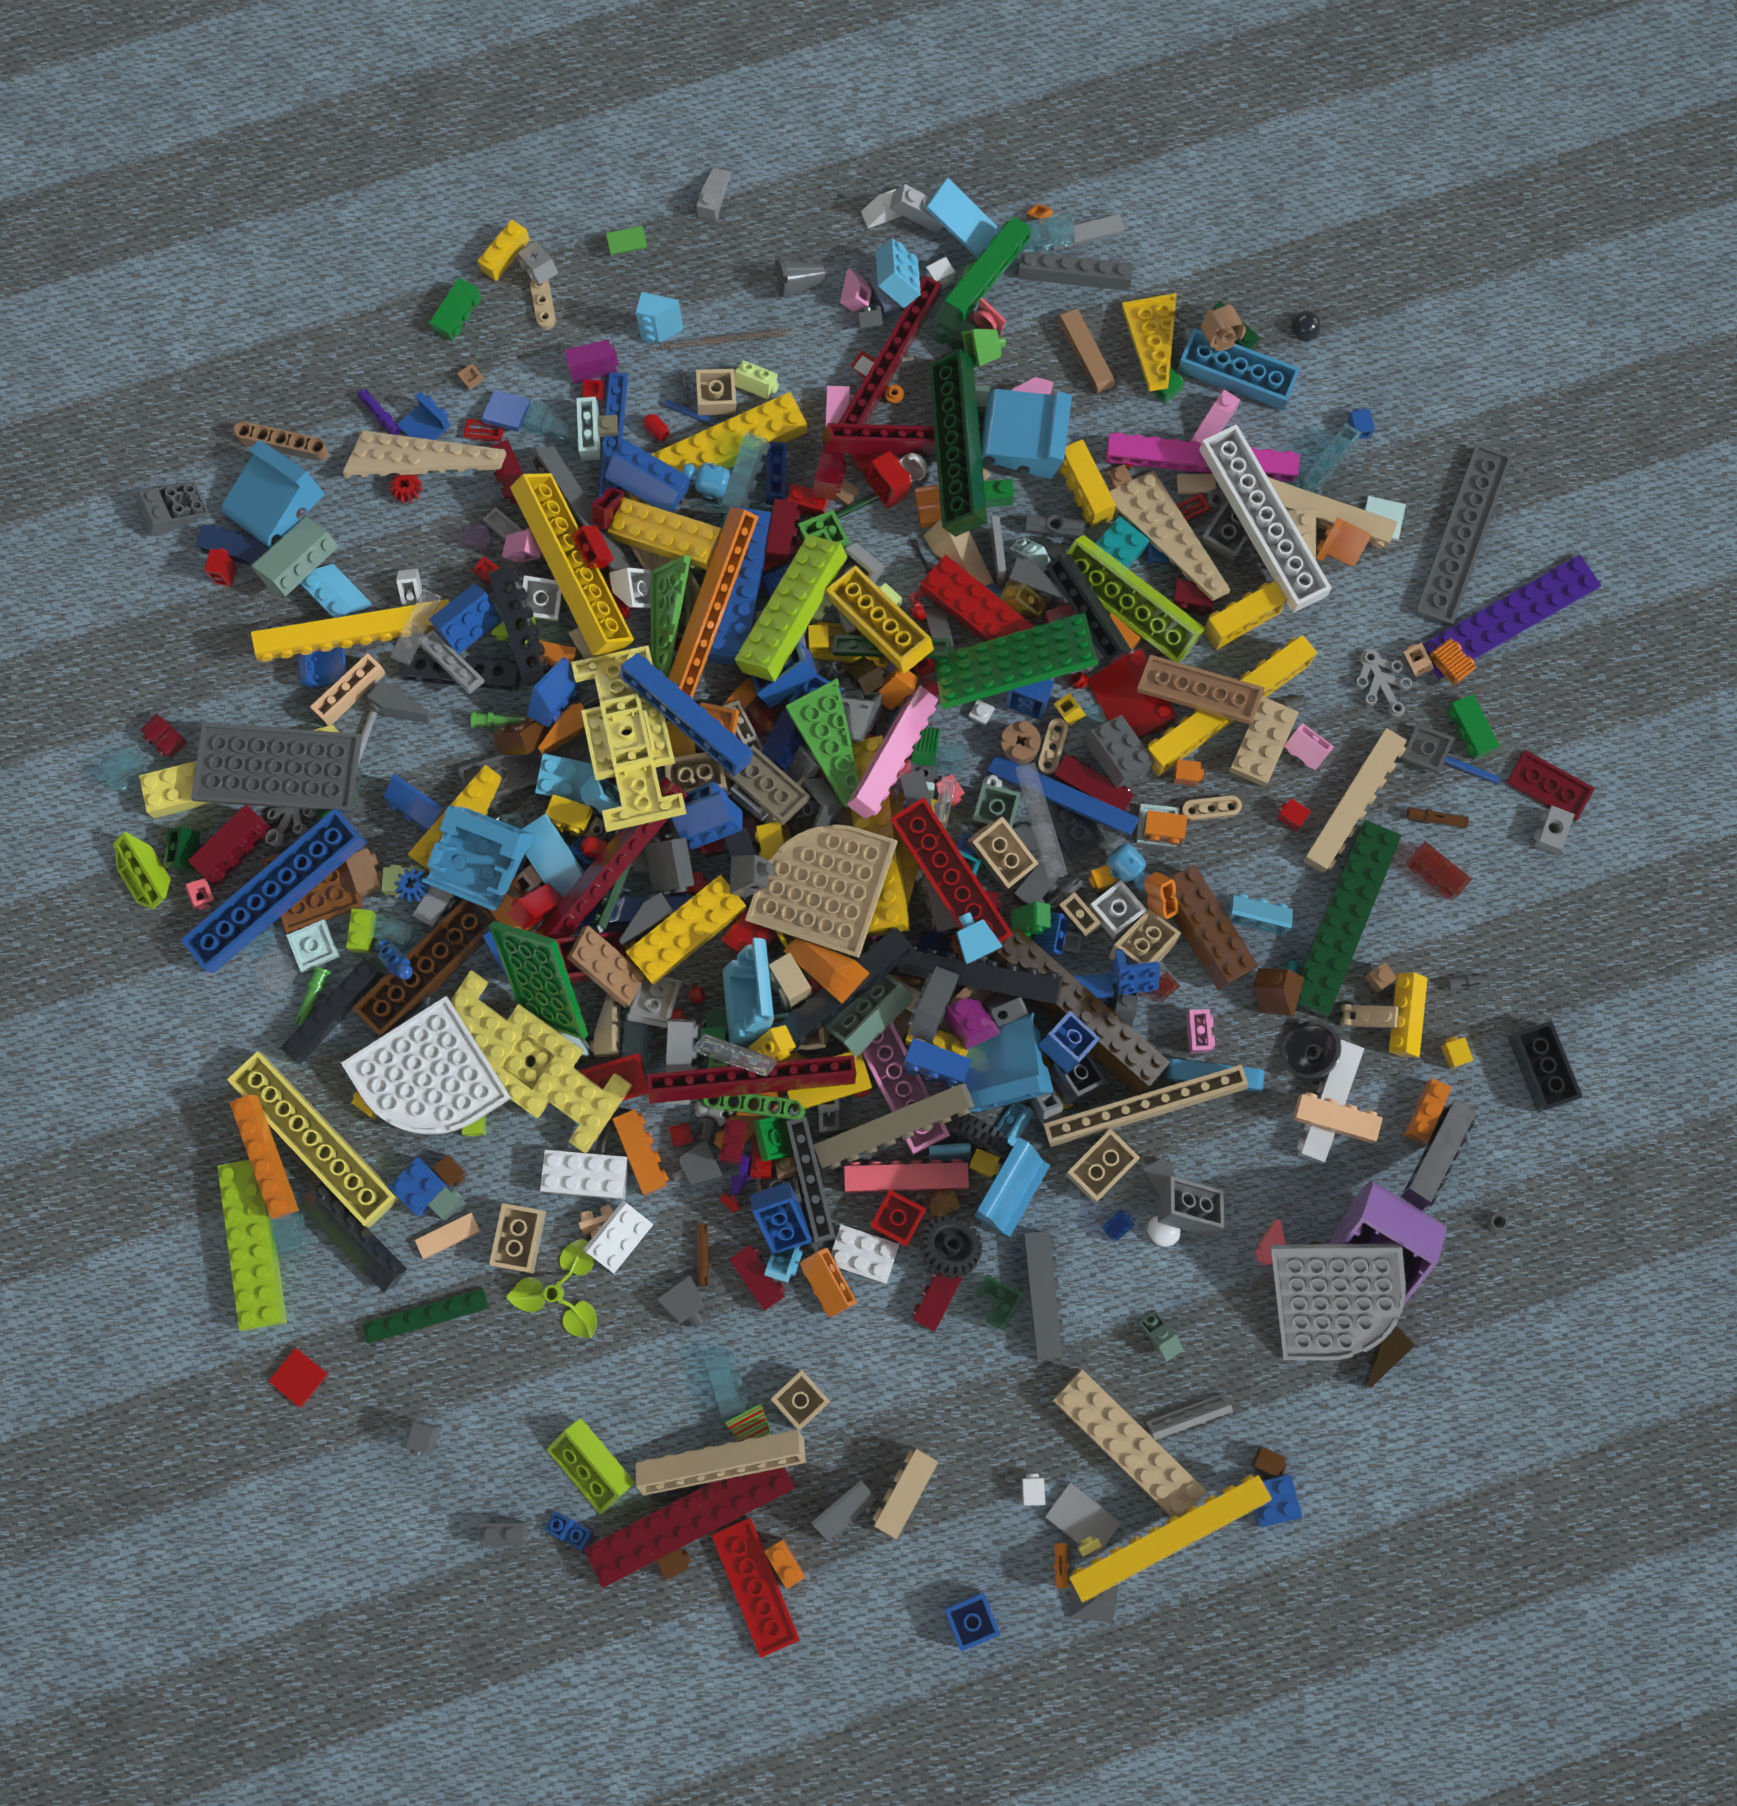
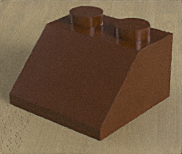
[1253,968,1304,1016]

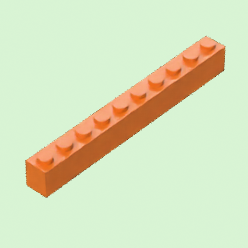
[668,507,759,698]

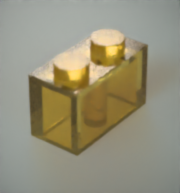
[1000,582,1048,619]

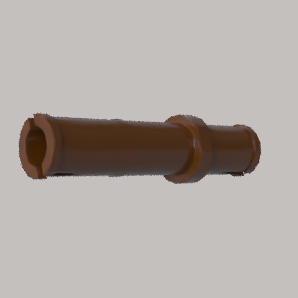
[1406,807,1469,829]
[694,1223,711,1287]

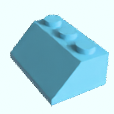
[636,292,683,343]
[300,564,372,618]
[580,774,622,815]
[1227,894,1293,936]

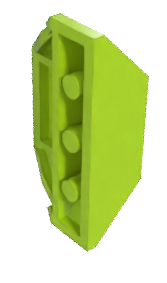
[113,832,171,909]

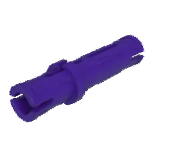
[357,389,401,435]

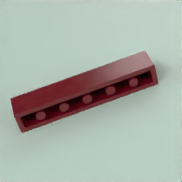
[821,423,936,456]

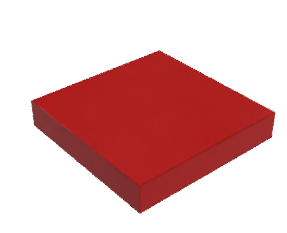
[268,1348,329,1408]

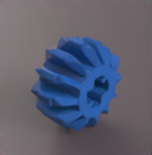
[395,868,430,903]

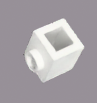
[926,257,955,289]

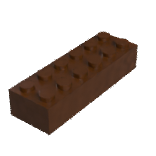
[1169,864,1259,991]

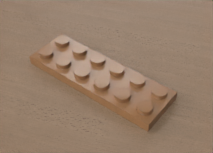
[1137,655,1265,725]

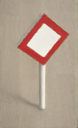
[850,350,915,379]

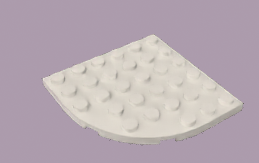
[341,996,511,1134]

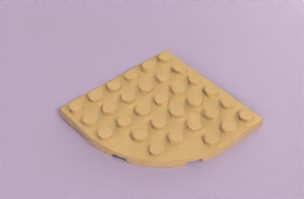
[745,825,898,958]

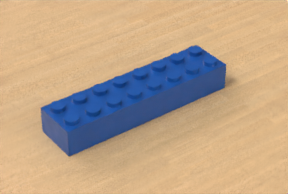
[708,507,771,665]

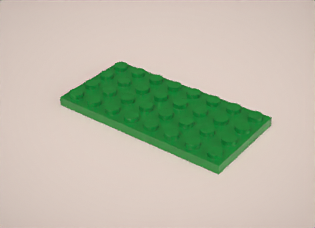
[934,613,1098,710]

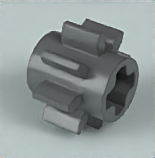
[822,660,847,684]

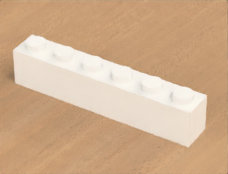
[1297,1040,1364,1164]

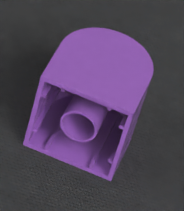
[1330,1181,1447,1304]

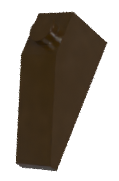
[1363,1327,1415,1388]

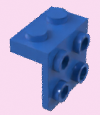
[398,391,451,440]
[297,647,347,689]
[1111,950,1160,995]

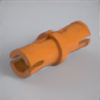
[1053,1543,1070,1588]

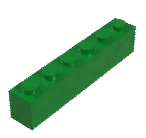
[945,216,1032,321]

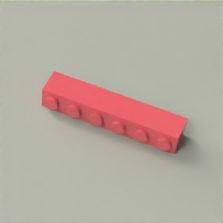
[844,1159,969,1193]

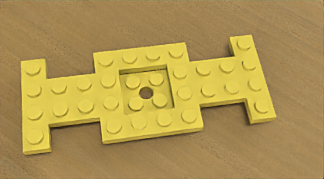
[571,645,687,832]
[450,970,632,1153]

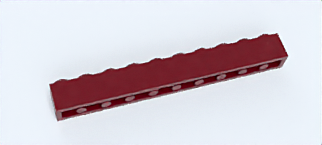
[839,275,941,424]
[536,776,687,939]
[647,1055,857,1104]

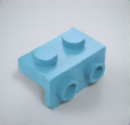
[764,1246,803,1282]

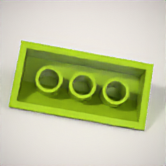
[546,1418,635,1515]

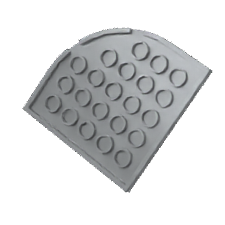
[1271,1244,1406,1360]

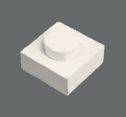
[969,700,995,726]

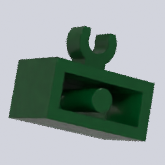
[162,826,200,873]

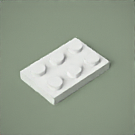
[583,1200,654,1273]
[831,1225,899,1284]

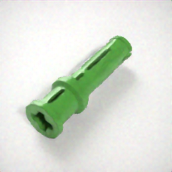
[471,711,526,729]
[294,966,331,1026]

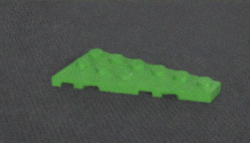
[651,555,691,678]
[785,678,859,809]

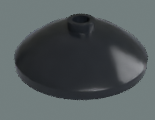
[1281,1021,1342,1080]

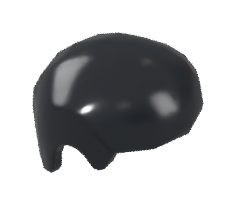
[1291,311,1320,342]

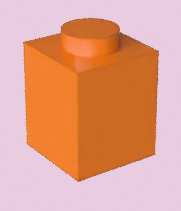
[1173,759,1204,786]

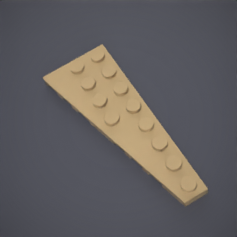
[343,430,506,478]
[1109,470,1230,601]

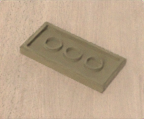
[725,745,811,826]

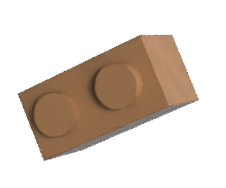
[346,848,383,897]

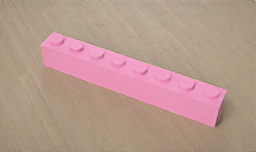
[847,685,938,819]

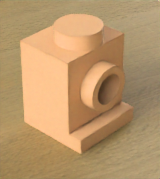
[1404,643,1434,677]

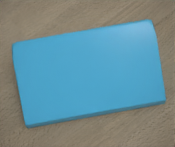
[996,1102,1034,1146]
[929,1143,971,1163]

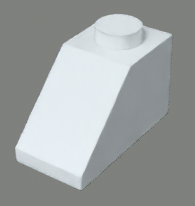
[861,189,902,228]
[396,569,423,607]

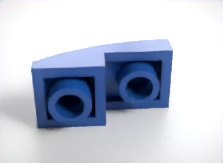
[544,1510,594,1552]

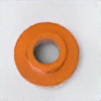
[885,385,904,404]

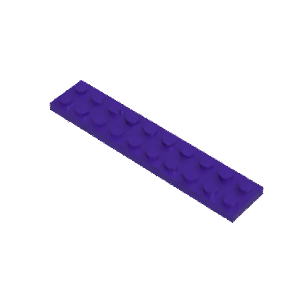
[1422,555,1602,680]

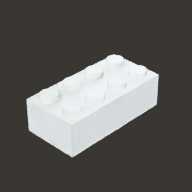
[540,1150,629,1200]

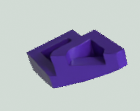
[731,1155,751,1194]

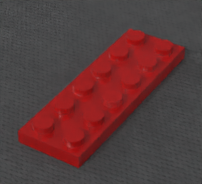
[712,1517,800,1658]

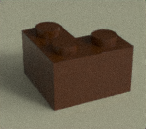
[492,716,550,755]

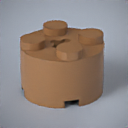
[1201,304,1246,351]
[1000,721,1041,766]

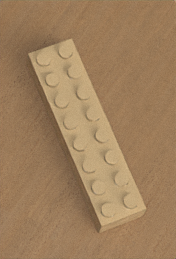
[1052,1370,1207,1518]

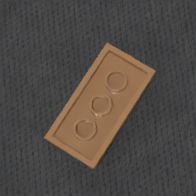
[567,926,645,1008]

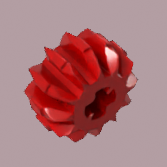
[389,474,422,504]

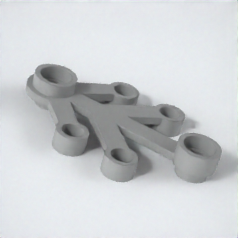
[1355,649,1412,719]
[265,807,317,847]

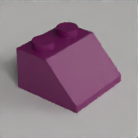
[944,998,1000,1051]

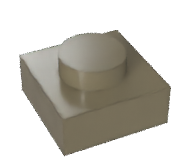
[598,415,619,437]

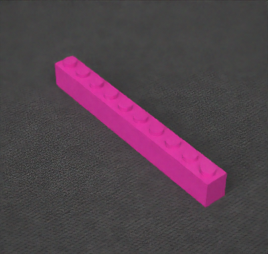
[1105,432,1300,483]

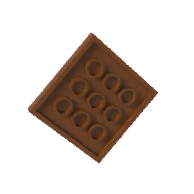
[263,853,364,934]

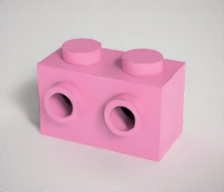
[502,528,542,564]
[1284,723,1334,770]
[1186,1009,1215,1054]

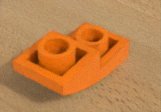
[722,677,758,711]

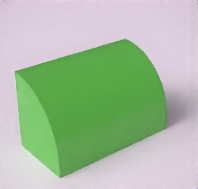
[606,226,648,256]

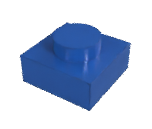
[957,832,975,857]

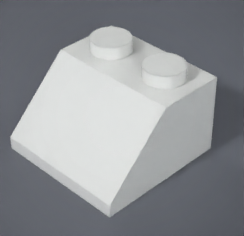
[610,568,652,609]

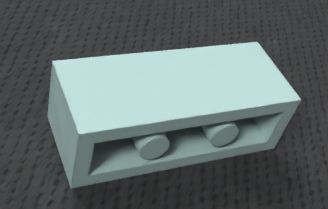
[577,397,601,461]

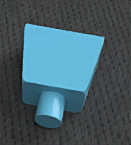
[956,912,1002,964]

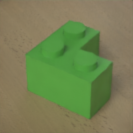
[798,510,849,550]

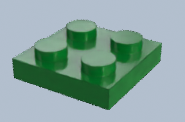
[753,1117,794,1162]

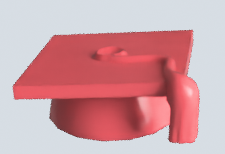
[969,298,1006,335]

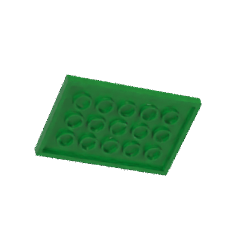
[489,921,588,1040]

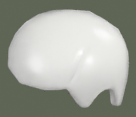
[900,453,928,482]
[1147,1215,1181,1247]

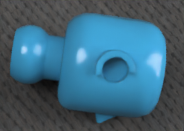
[683,462,730,499]
[1106,843,1149,891]

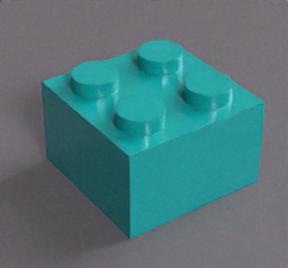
[1095,517,1149,569]

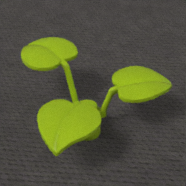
[506,1239,597,1339]

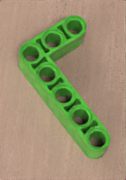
[703,1049,805,1120]

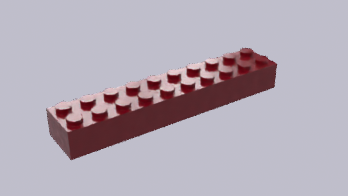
[584,1467,796,1588]

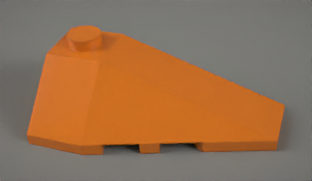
[784,937,870,1004]

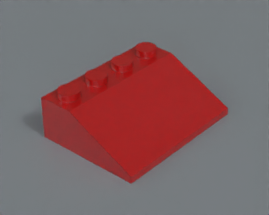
[1087,649,1177,739]

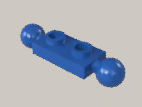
[374,939,413,980]

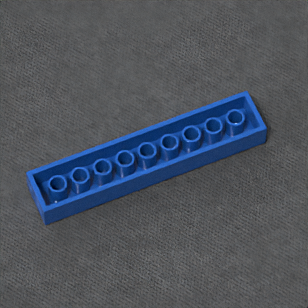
[181,808,367,974]

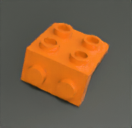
[1316,517,1371,566]

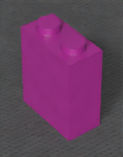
[564,339,619,384]

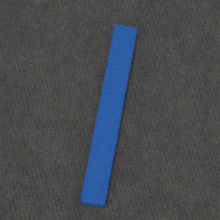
[598,372,628,498]
[987,754,1139,837]

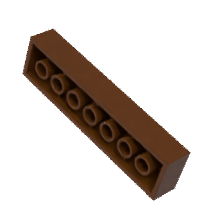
[352,899,498,1037]

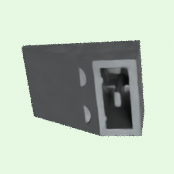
[136,481,209,536]
[841,688,883,743]

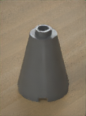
[774,259,827,298]

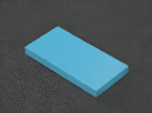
[925,178,1000,259]
[522,814,584,897]

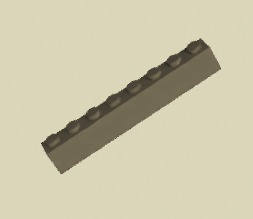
[813,1084,975,1170]

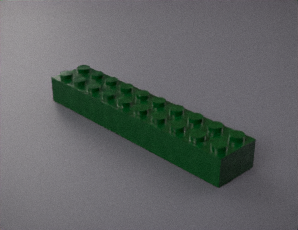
[929,349,988,537]
[1296,820,1402,1019]

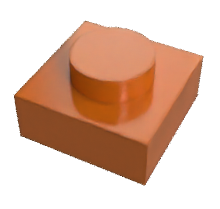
[1026,203,1053,225]

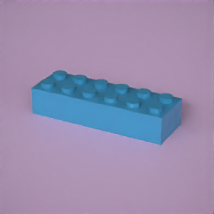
[1177,328,1301,411]

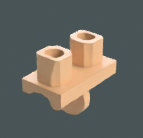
[579,1205,613,1238]

